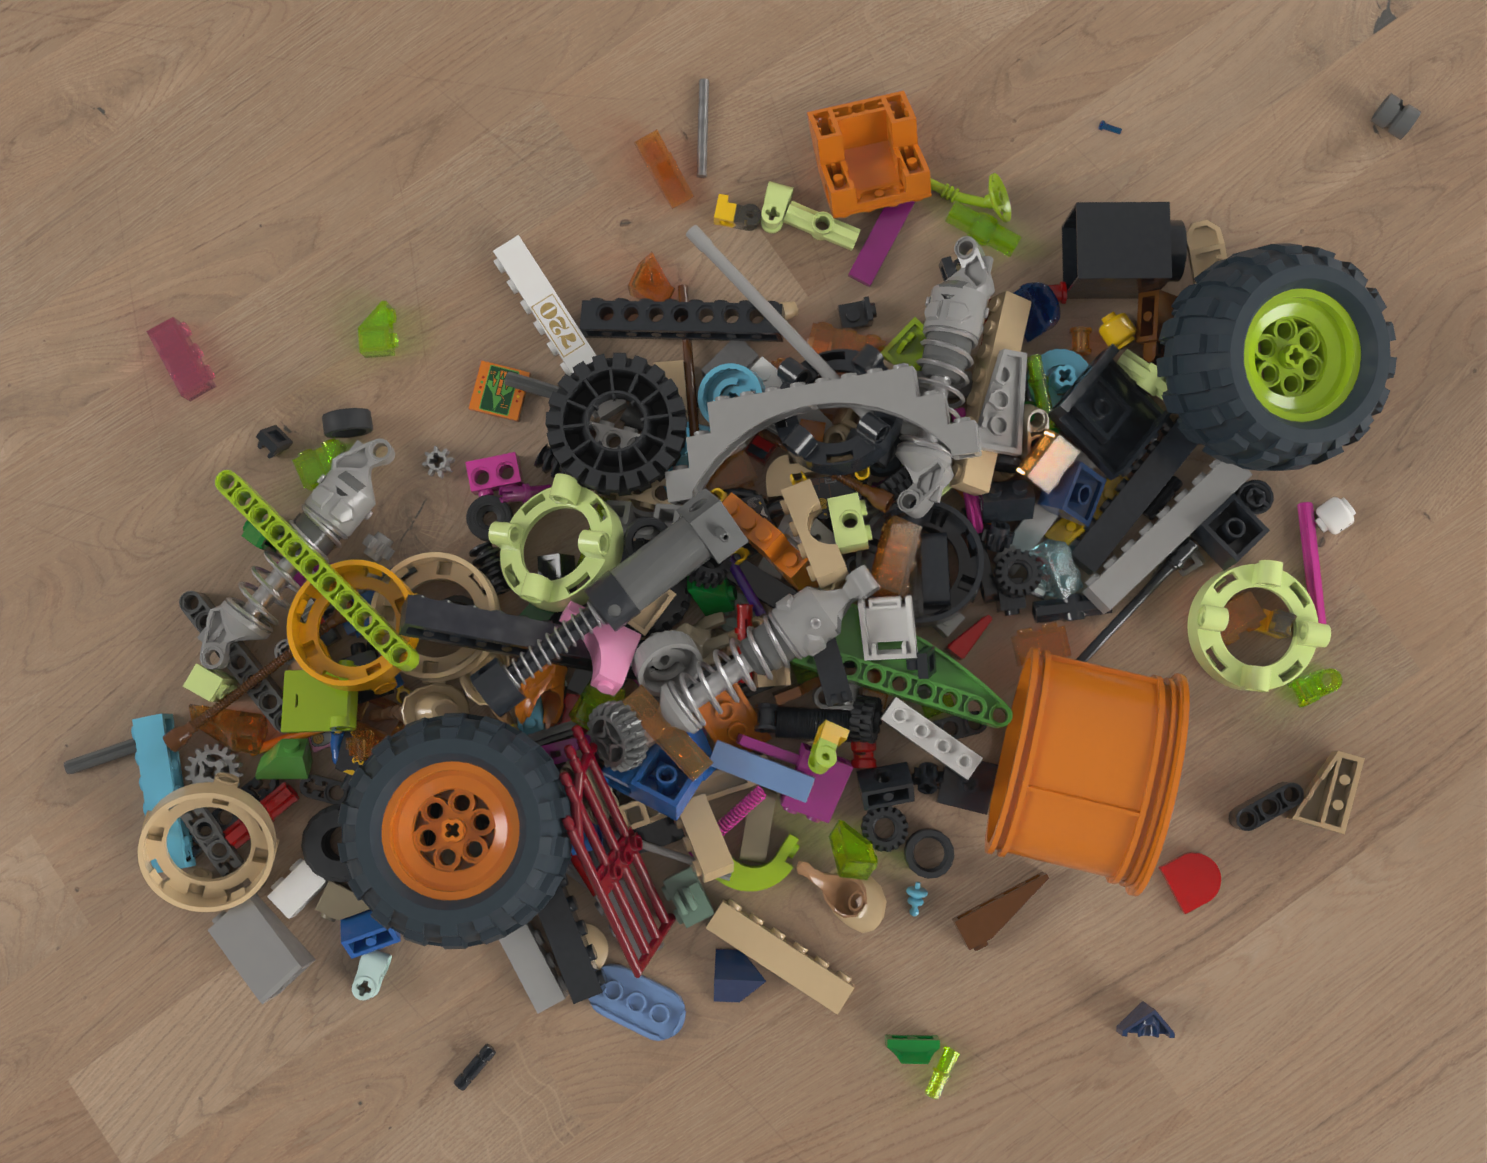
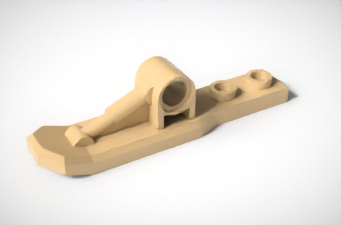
[1186,220,1227,284]

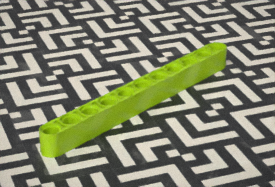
[215,470,420,672]

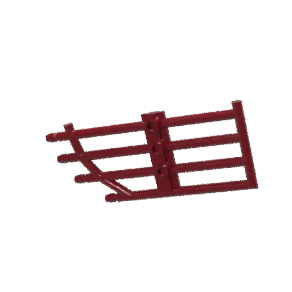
[559,725,676,978]

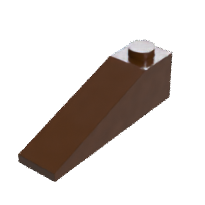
[952,872,1049,951]

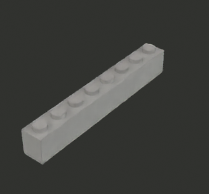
[1082,459,1253,614]
[449,816,568,1014]

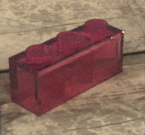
[146,317,216,401]

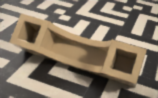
[780,479,849,589]

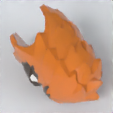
[515,664,568,729]

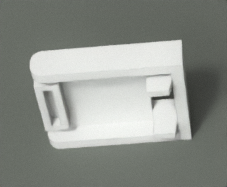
[858,595,918,661]

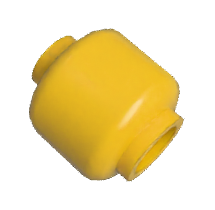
[1098,311,1137,350]

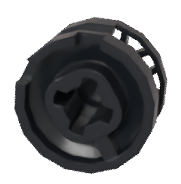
[1234,480,1274,516]

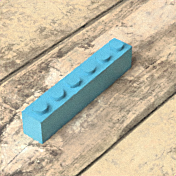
[131,713,196,873]

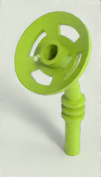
[930,173,1011,223]

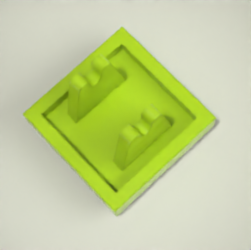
[880,317,926,371]

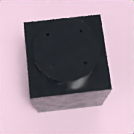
[1061,202,1187,299]

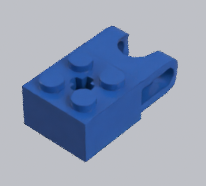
[601,742,703,821]

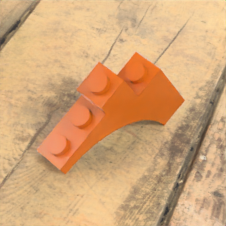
[722,492,819,592]

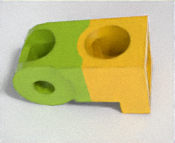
[808,720,850,774]

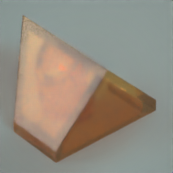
[628,252,675,302]

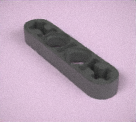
[180,807,245,877]

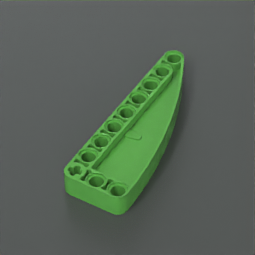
[790,603,1013,728]

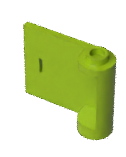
[281,660,358,733]

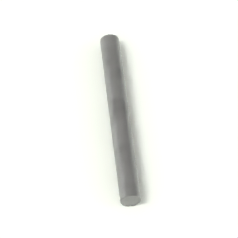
[697,78,709,178]

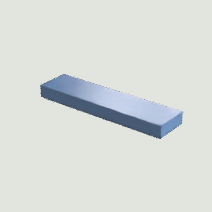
[708,740,816,803]

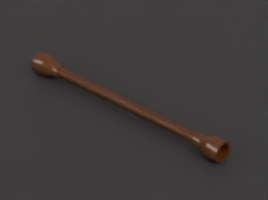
[697,399,895,513]
[163,600,354,752]

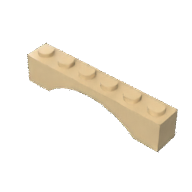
[618,753,767,829]

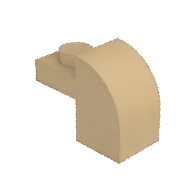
[765,454,816,501]

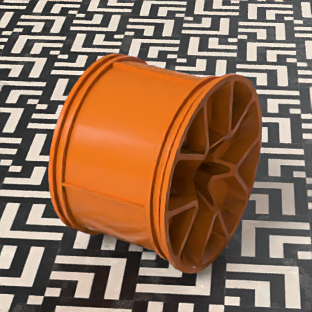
[985,647,1190,897]

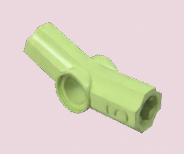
[1117,349,1167,400]

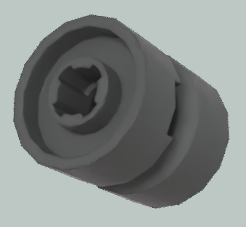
[1370,93,1421,140]

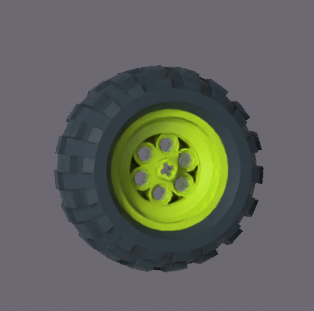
[1157,243,1397,471]

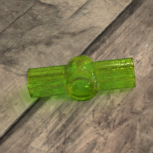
[945,201,1021,257]

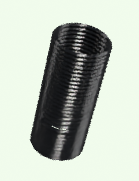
[775,705,852,743]

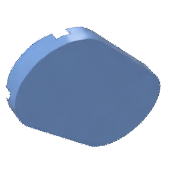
[589,964,686,1041]

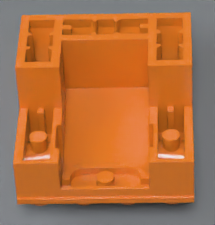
[807,91,932,218]

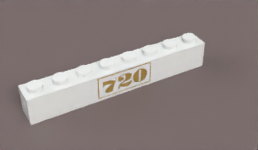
[493,235,628,421]

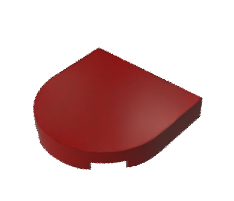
[1158,852,1221,914]

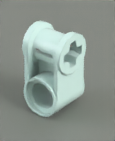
[352,950,392,1000]

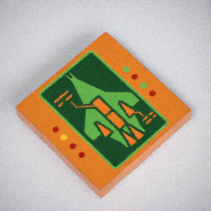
[469,360,531,422]

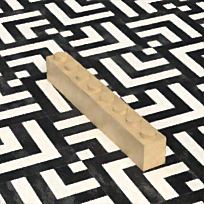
[949,291,1031,496]

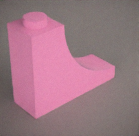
[559,601,642,696]

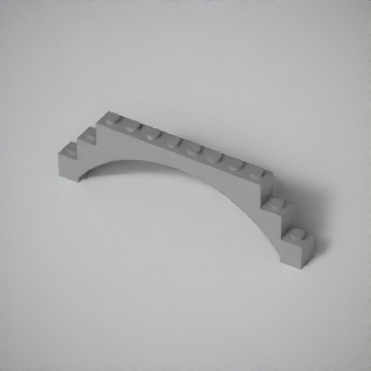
[665,363,982,505]

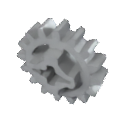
[184,744,243,787]

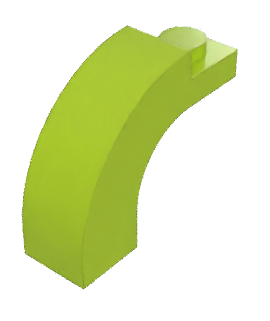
[716,832,800,892]

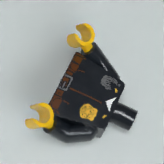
[790,467,870,533]
[710,487,784,565]

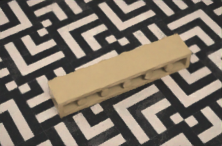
[706,899,854,1015]

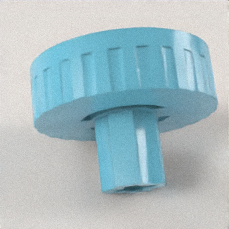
[1026,349,1088,414]
[698,363,766,422]

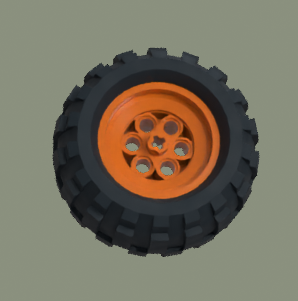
[337,713,572,950]

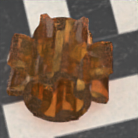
[346,728,379,761]

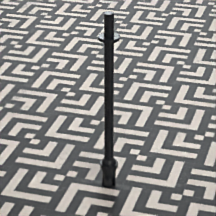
[1075,538,1199,662]

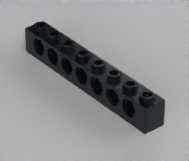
[579,298,785,342]

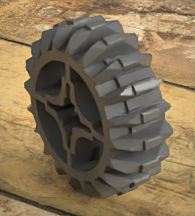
[587,700,649,772]

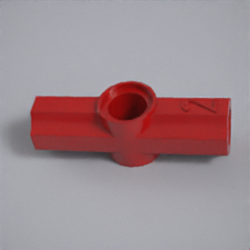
[223,782,300,849]

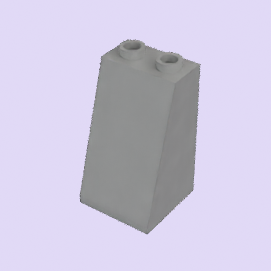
[208,893,316,1004]

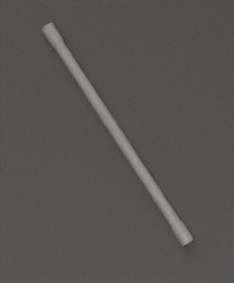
[686,225,874,418]

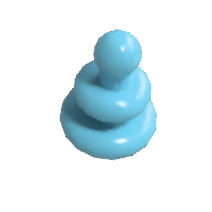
[906,882,928,917]

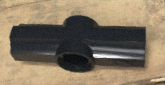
[1032,593,1112,623]

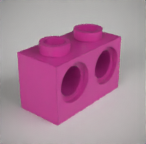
[465,452,524,497]

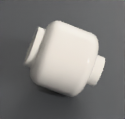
[1315,497,1356,535]

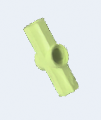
[783,201,861,251]

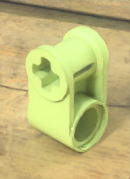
[761,181,794,233]

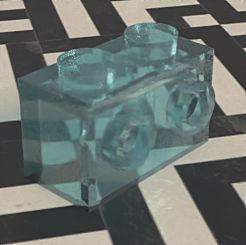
[1029,539,1083,599]

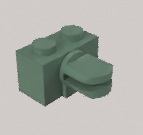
[661,865,715,928]

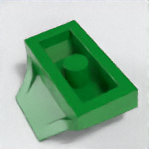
[885,1034,940,1064]

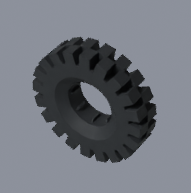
[545,353,687,496]

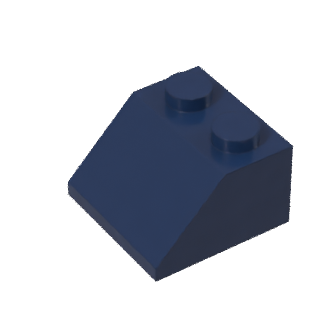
[1038,457,1107,527]

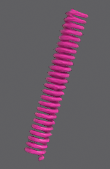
[688,786,766,857]

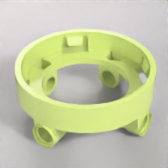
[488,474,624,612]
[1187,560,1331,692]

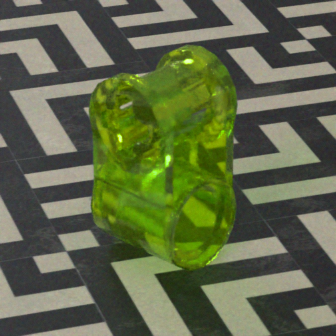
[1287,668,1343,708]

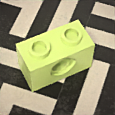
[827,492,873,554]
[183,664,238,702]

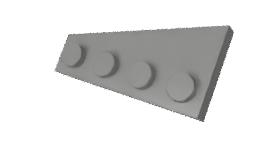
[978,349,1027,456]

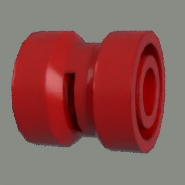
[851,742,877,768]

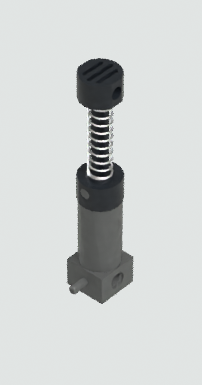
[470,488,749,717]

